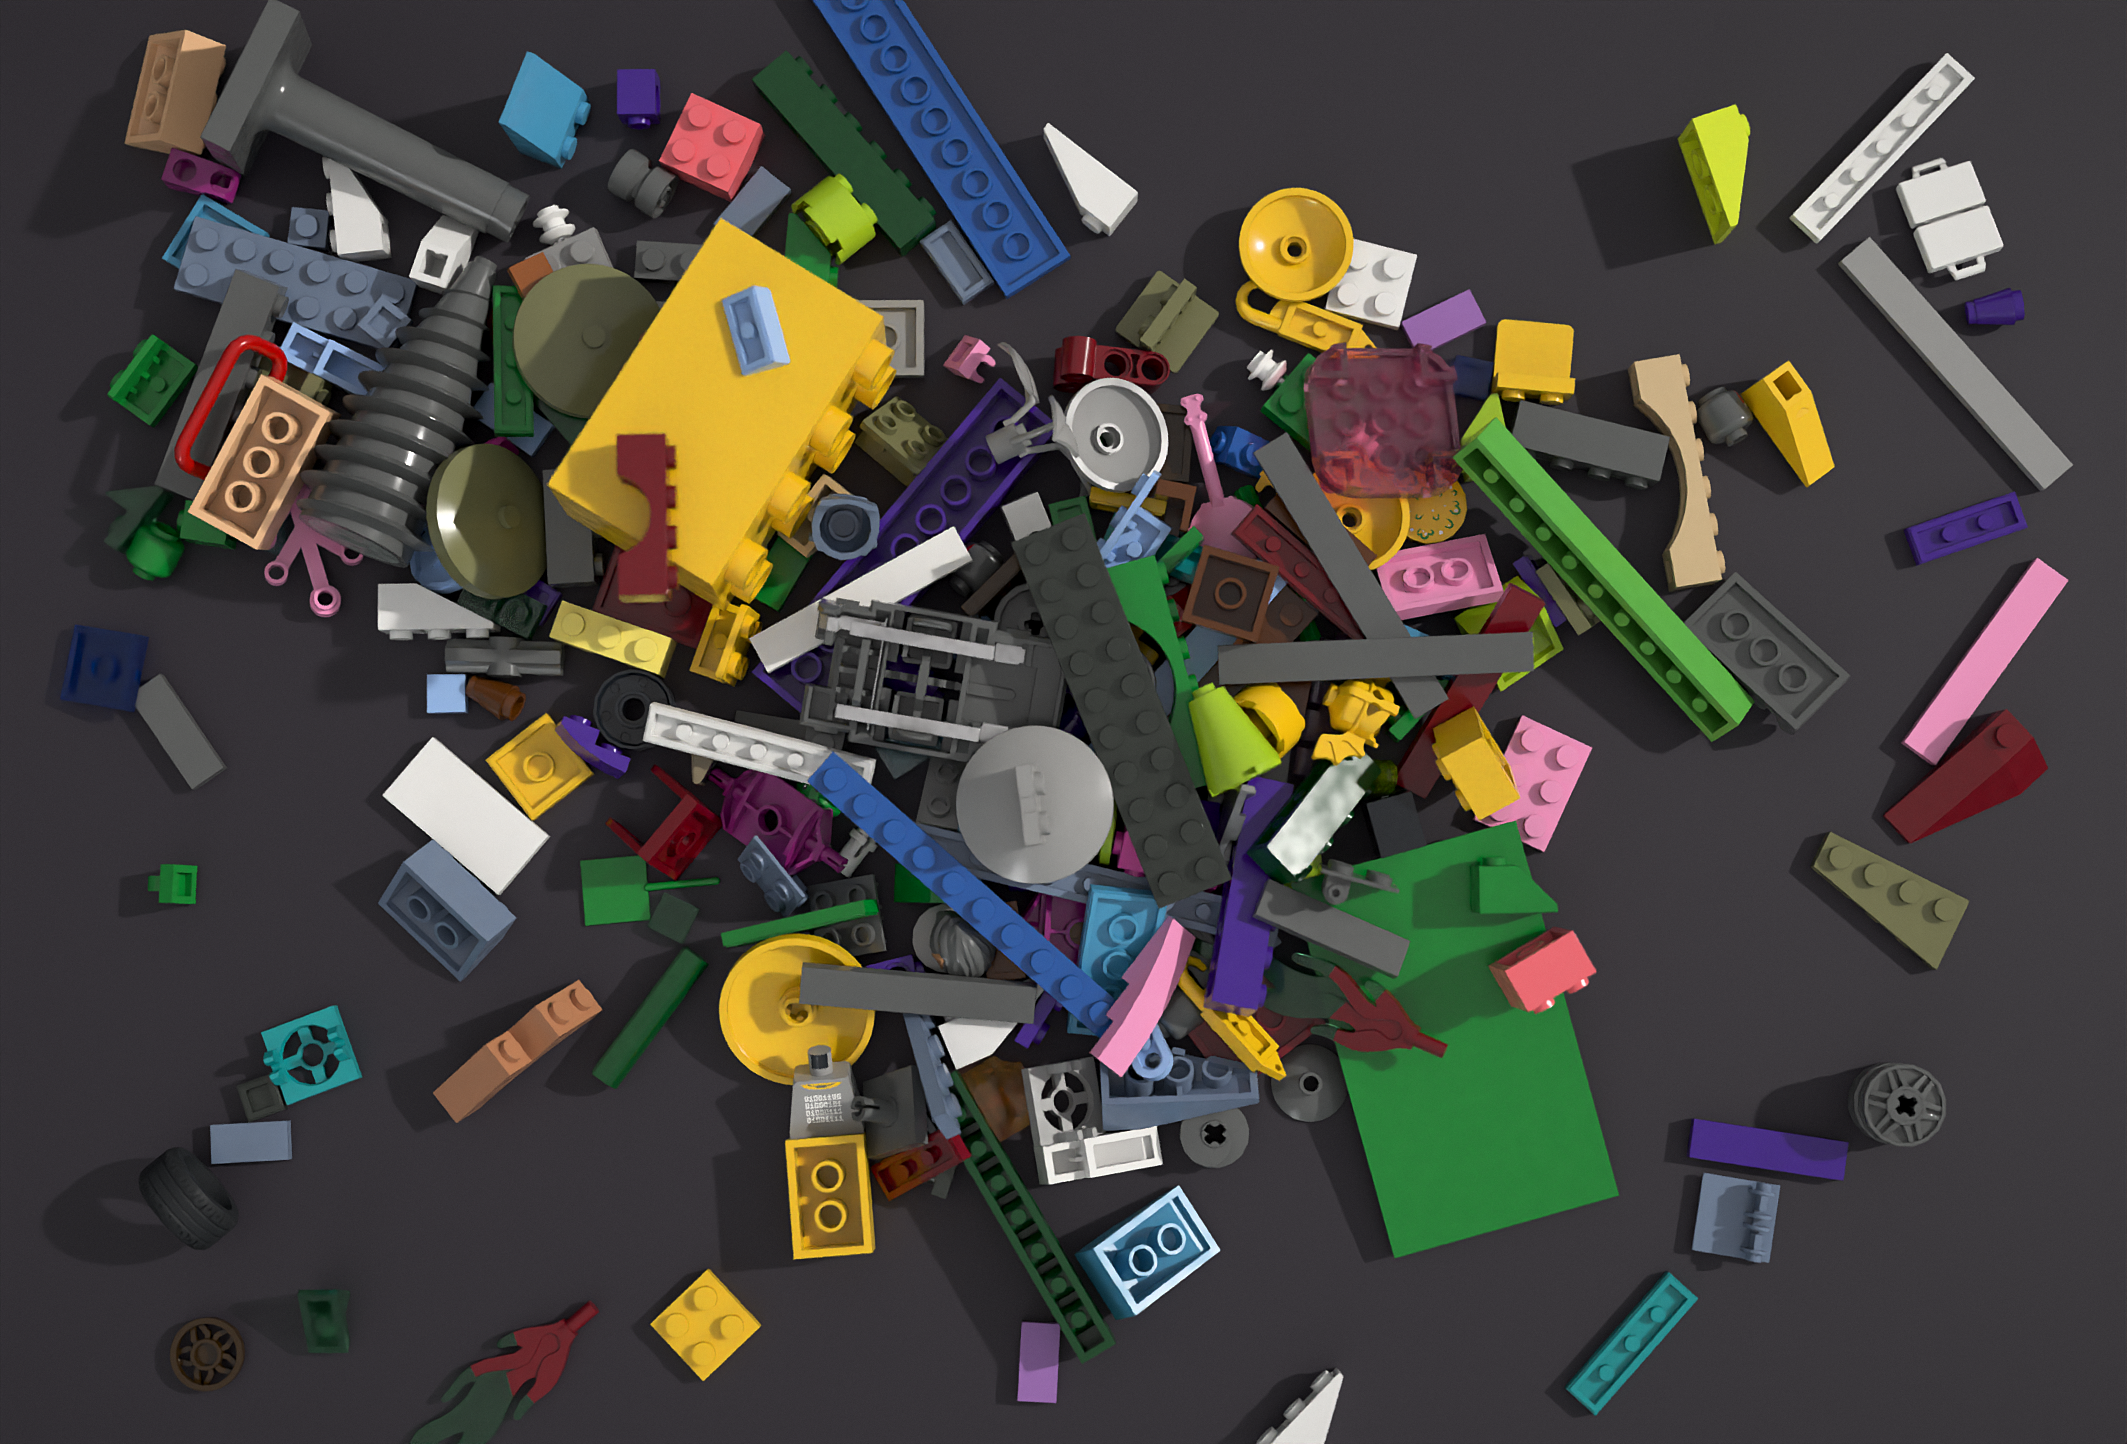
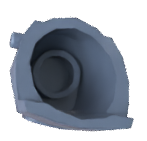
[808,494,880,560]

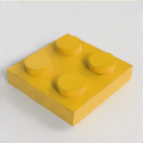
[650,1269,761,1381]

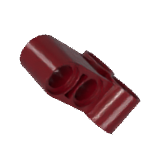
[1053,336,1170,394]

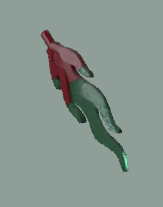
[1184,927,1448,1059]
[409,1300,599,1444]

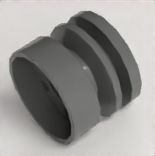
[1848,1062,1946,1147]

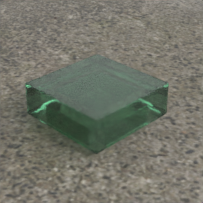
[647,892,700,944]

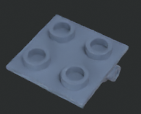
[738,835,810,918]
[1691,1173,1780,1263]

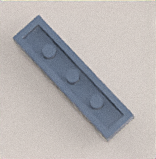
[903,1013,962,1139]

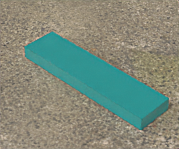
[1564,1271,1698,1416]

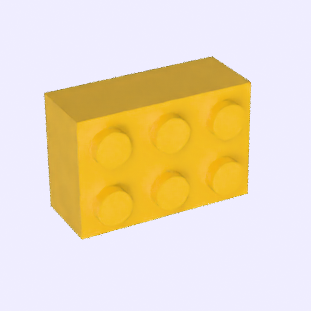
[785,1132,875,1259]

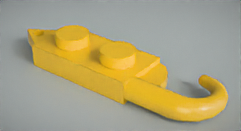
[1235,280,1379,363]
[1178,956,1286,1081]

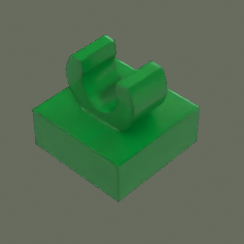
[148,864,197,904]

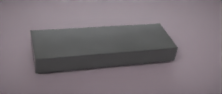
[128,674,227,790]

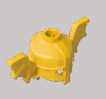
[1311,677,1400,766]

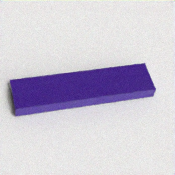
[1687,1118,1849,1181]

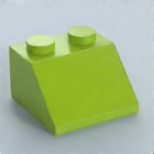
[1454,576,1563,692]

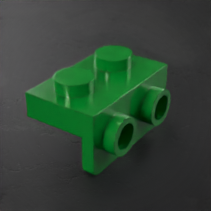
[107,334,199,428]

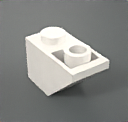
[409,215,479,294]

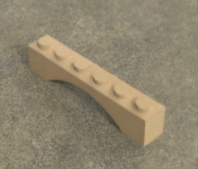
[1628,354,1725,592]

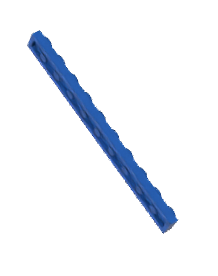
[807,752,1116,1038]

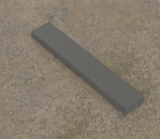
[799,962,1037,1024]

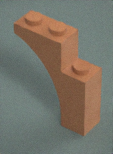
[433,980,602,1123]

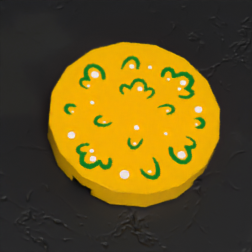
[1399,468,1467,545]

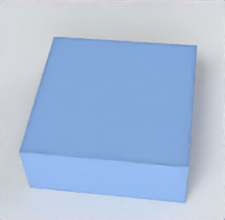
[427,674,468,714]

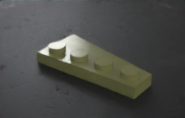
[1810,832,1970,970]

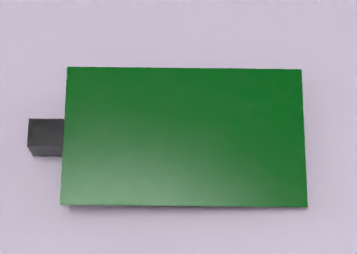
[1291,790,1619,1258]

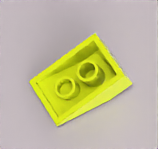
[1678,104,1750,244]

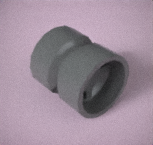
[607,149,679,219]

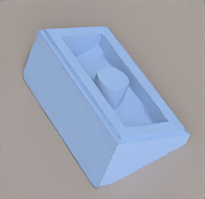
[722,286,790,376]

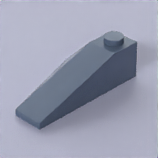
[1100,1047,1259,1131]

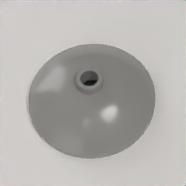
[1064,378,1168,493]

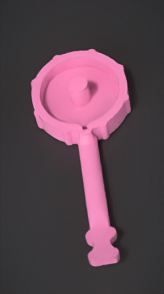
[1180,394,1257,560]

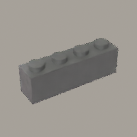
[1509,400,1670,490]

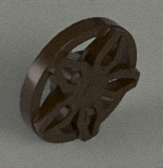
[170,1317,245,1392]

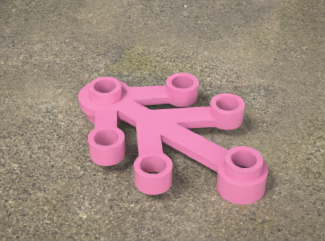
[264,483,363,617]

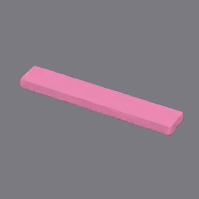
[1901,558,2069,766]

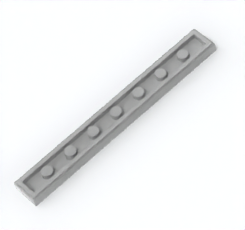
[1838,237,2073,491]

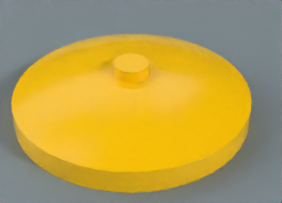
[719,934,876,1085]

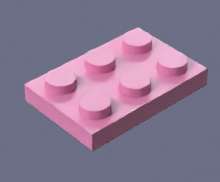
[1375,534,1503,620]
[1473,715,1592,853]

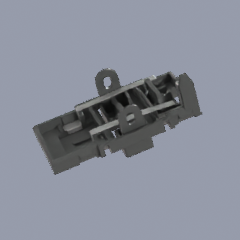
[799,598,1067,762]

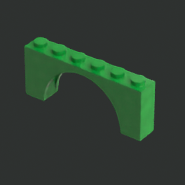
[1107,555,1207,788]

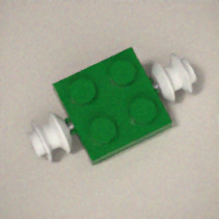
[1247,349,1379,461]

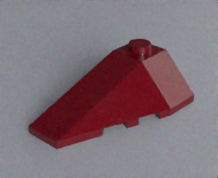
[1882,709,2048,844]

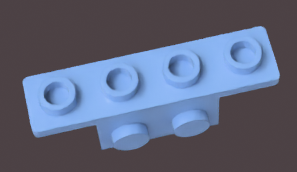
[1097,470,1173,568]

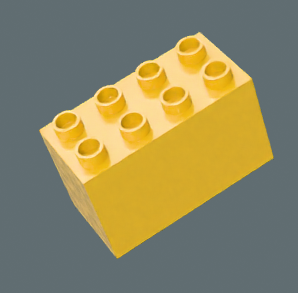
[547,218,896,611]

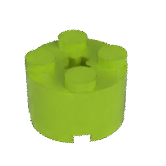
[791,173,878,265]

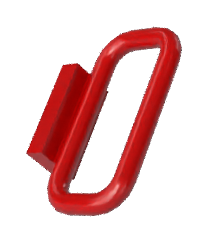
[174,334,287,480]

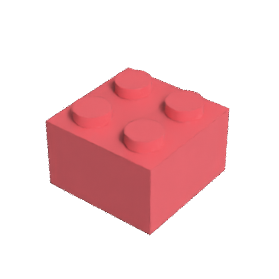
[659,93,765,202]
[1488,926,1596,1014]

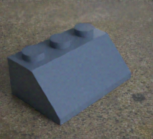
[378,839,516,982]

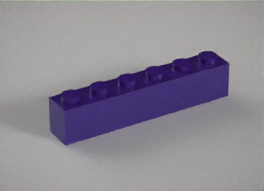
[1203,777,1294,1017]

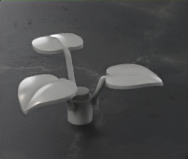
[985,342,1091,497]

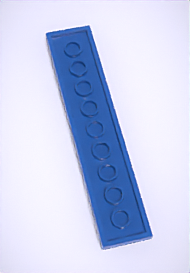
[812,0,1070,299]

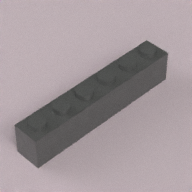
[155,269,289,500]

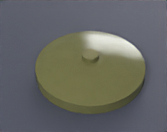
[512,264,660,419]
[426,444,547,599]

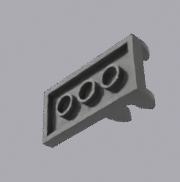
[1684,572,1850,735]

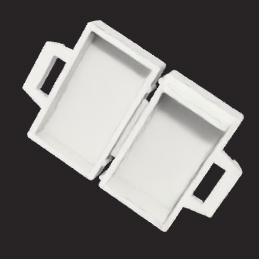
[1896,158,2004,281]

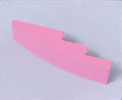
[1090,916,1196,1077]

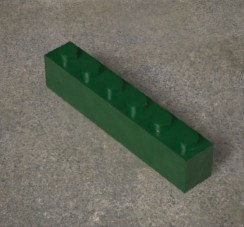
[752,50,937,257]

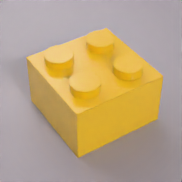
[1432,706,1520,821]

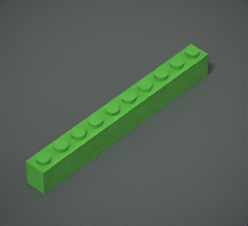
[1452,417,1755,742]

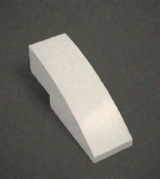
[1033,1126,1163,1185]

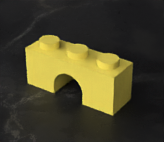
[549,601,677,678]

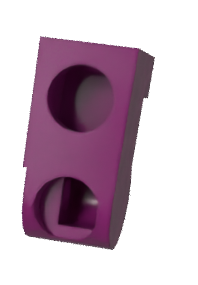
[161,148,242,204]

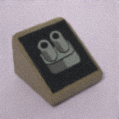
[691,754,718,786]

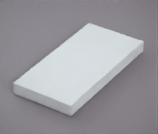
[382,737,550,895]

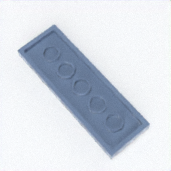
[174,216,419,349]

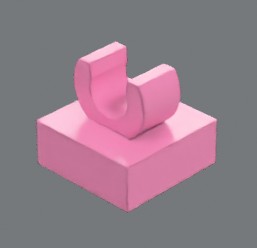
[943,335,996,383]

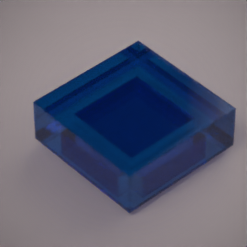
[1448,355,1494,402]

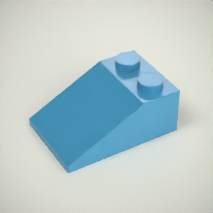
[498,51,591,169]
[1074,1185,1221,1320]

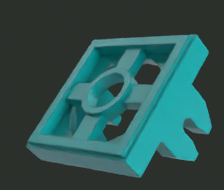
[261,1005,362,1105]

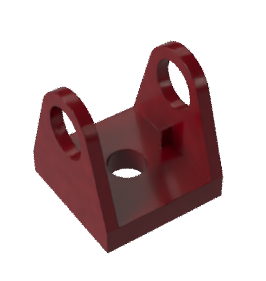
[605,764,723,881]

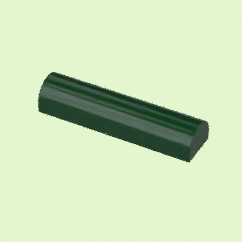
[592,946,709,1089]

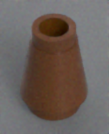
[465,675,526,721]

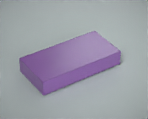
[1400,289,1487,358]
[1017,1321,1060,1403]

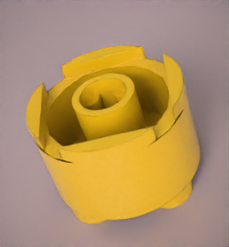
[1232,682,1305,759]

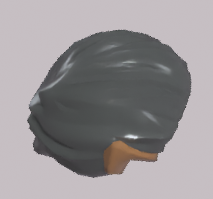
[929,910,996,978]

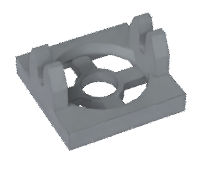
[1021,1056,1106,1147]

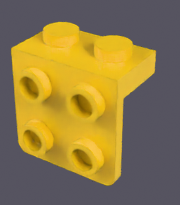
[1491,319,1575,405]
[689,604,762,687]

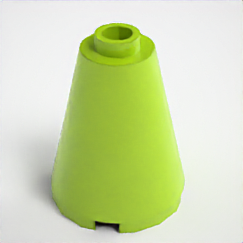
[1188,683,1282,797]

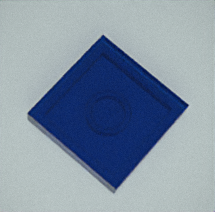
[60,624,149,712]

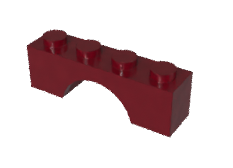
[616,433,679,602]

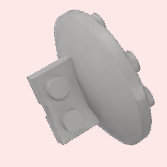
[956,726,1114,884]

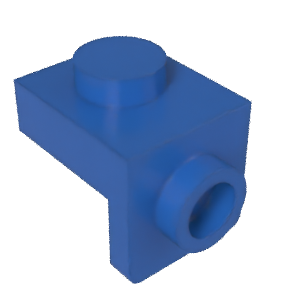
[1209,426,1270,479]

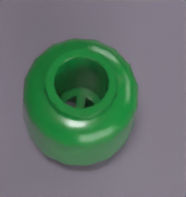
[126,521,185,581]

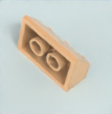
[124,30,226,155]

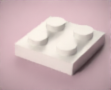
[1325,239,1417,331]

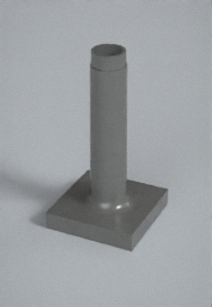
[200,0,530,243]

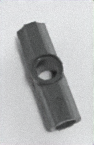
[444,637,566,678]

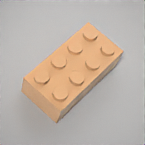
[188,375,341,550]

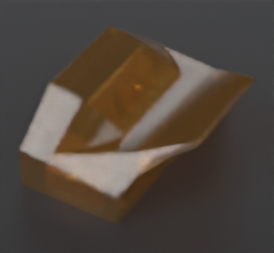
[962,1055,1030,1142]

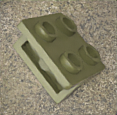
[1116,271,1219,374]
[855,397,948,487]

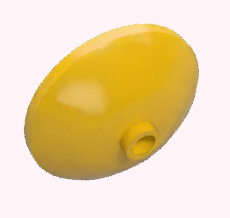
[1239,188,1354,302]
[1313,459,1410,571]

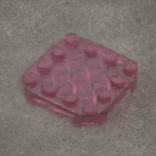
[1304,342,1463,498]

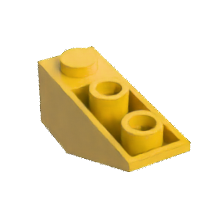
[1741,360,1835,488]

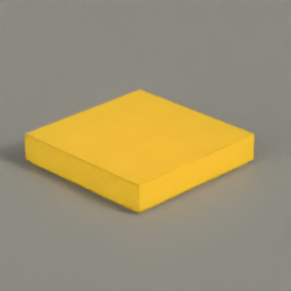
[486,713,594,821]

